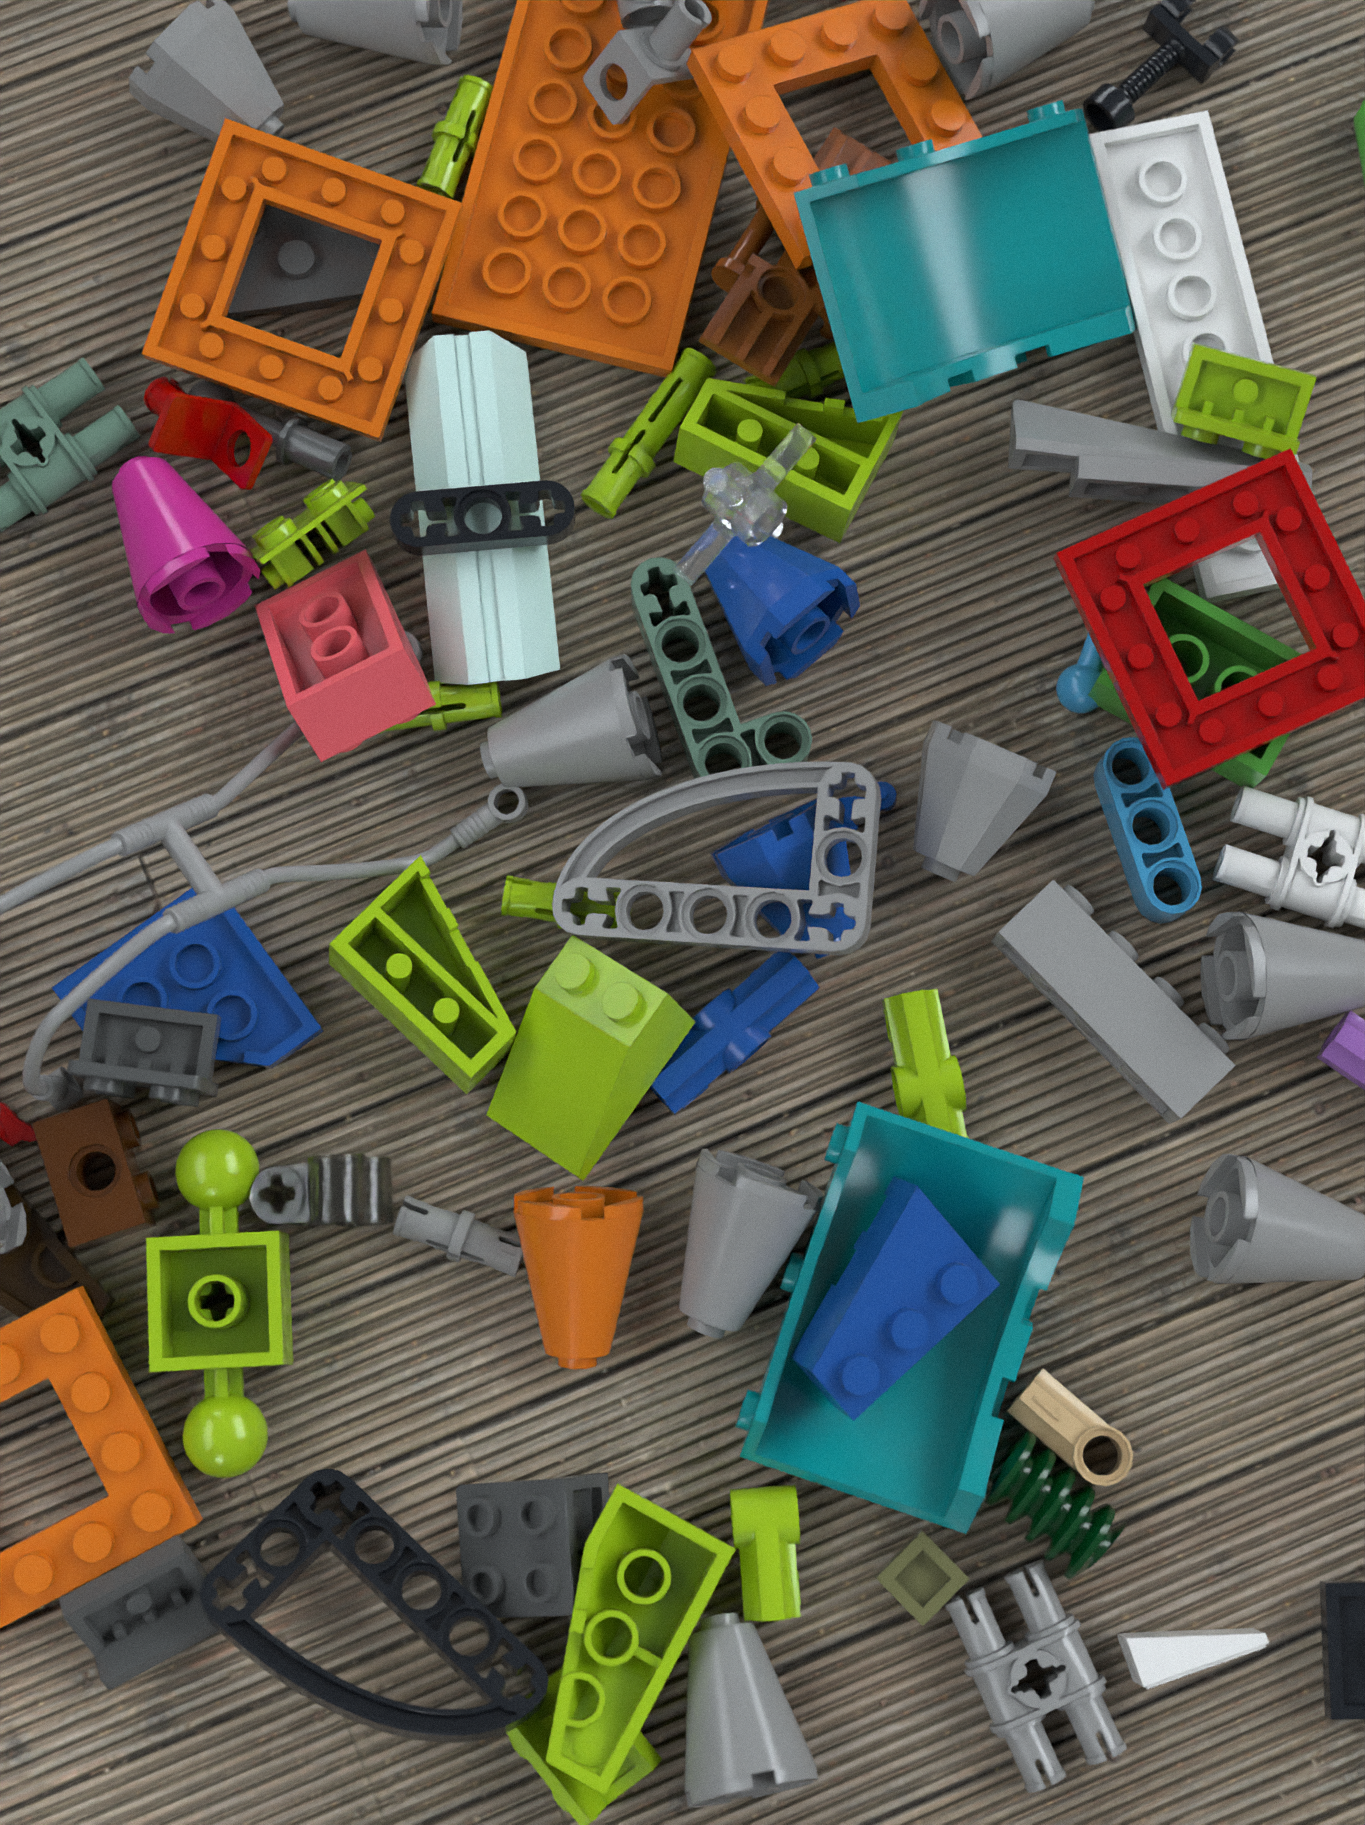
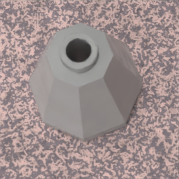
[129,0,285,142]
[913,720,1057,882]

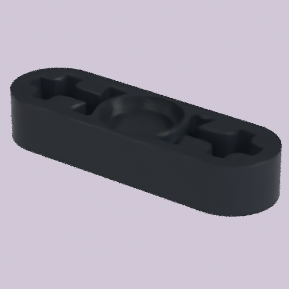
[390,480,576,556]

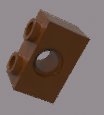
[32,1098,161,1250]

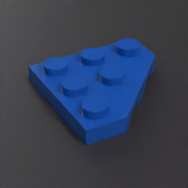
[52,888,324,1069]

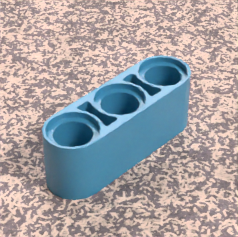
[1093,737,1202,924]

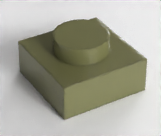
[874,1530,969,1626]

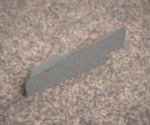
[1008,400,1312,504]

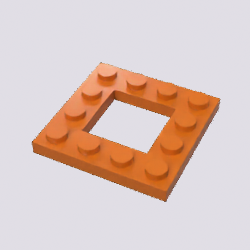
[686,0,982,270]
[141,118,463,442]
[0,1285,203,1628]

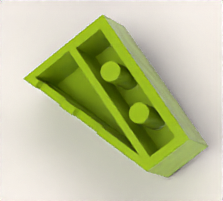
[673,378,904,543]

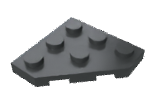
[226,204,380,322]

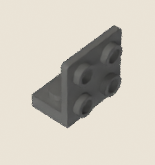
[456,1472,610,1618]

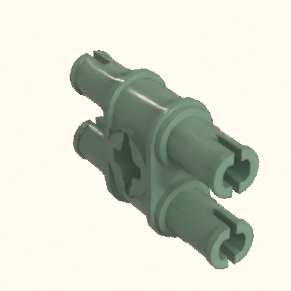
[0,357,141,534]

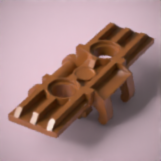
[699,127,893,387]

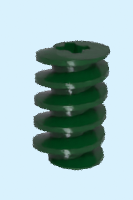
[985,1431,1126,1580]

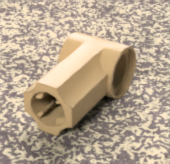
[1006,1368,1133,1486]

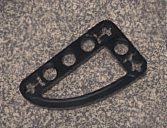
[200,1469,549,1743]

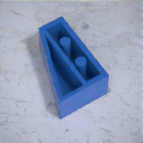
[791,1176,1000,1421]

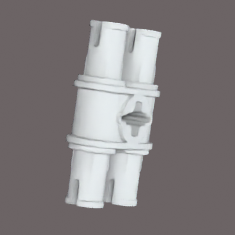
[1212,785,1365,929]

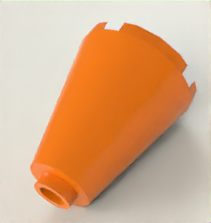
[513,1186,644,1369]

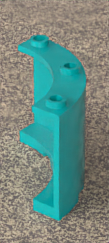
[794,100,1136,423]
[735,1101,1084,1534]

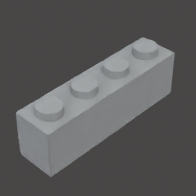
[991,879,1236,1124]

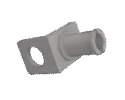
[583,0,712,125]

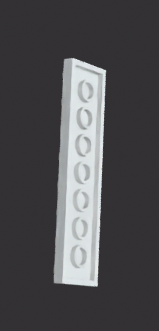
[1089,110,1299,603]

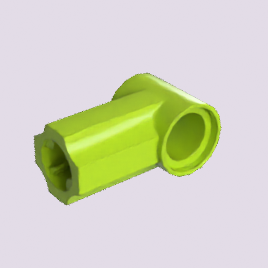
[730,1485,801,1622]

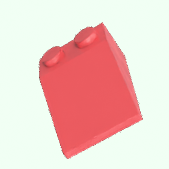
[255,549,436,762]

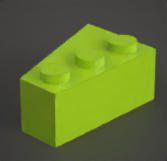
[329,855,516,1094]

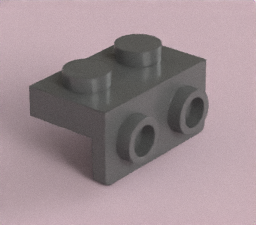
[59,1534,222,1689]

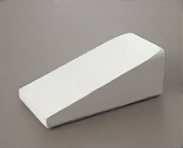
[1117,1628,1269,1689]

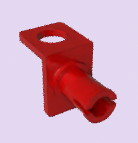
[143,377,273,490]

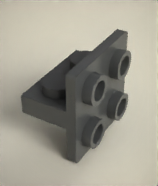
[67,999,221,1107]

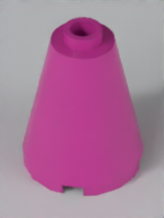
[112,456,260,634]

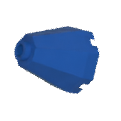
[703,527,860,686]
[710,798,855,959]

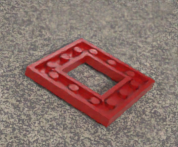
[1053,448,1365,790]

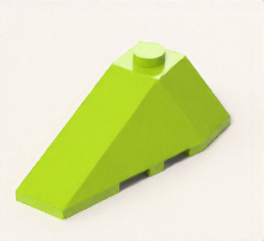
[546,1483,736,1796]

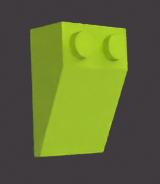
[486,935,695,1181]

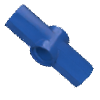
[650,952,820,1115]

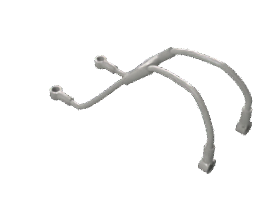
[0,631,529,1112]

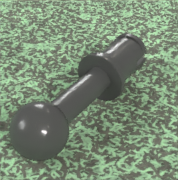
[188,380,352,482]

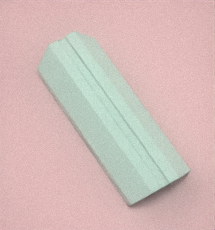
[404,330,560,685]

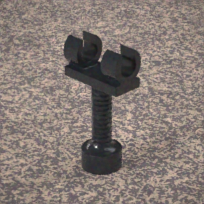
[1082,0,1240,132]

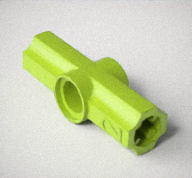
[882,989,968,1138]

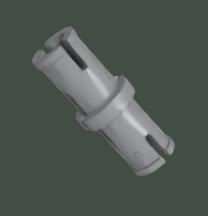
[393,1195,523,1277]

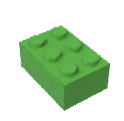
[1088,578,1302,788]

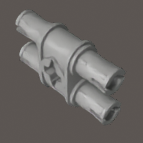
[944,1560,1127,1793]

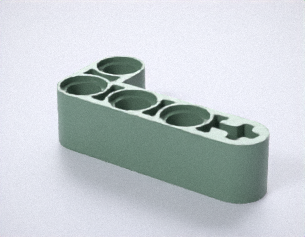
[630,557,812,779]

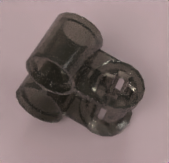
[250,1154,394,1227]

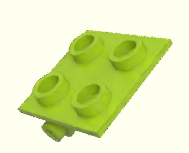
[250,478,376,590]

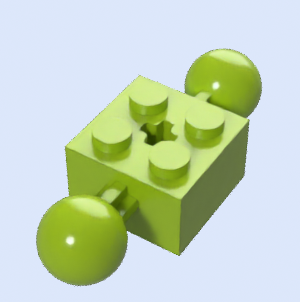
[146,1129,293,1478]

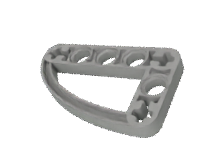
[552,761,881,955]

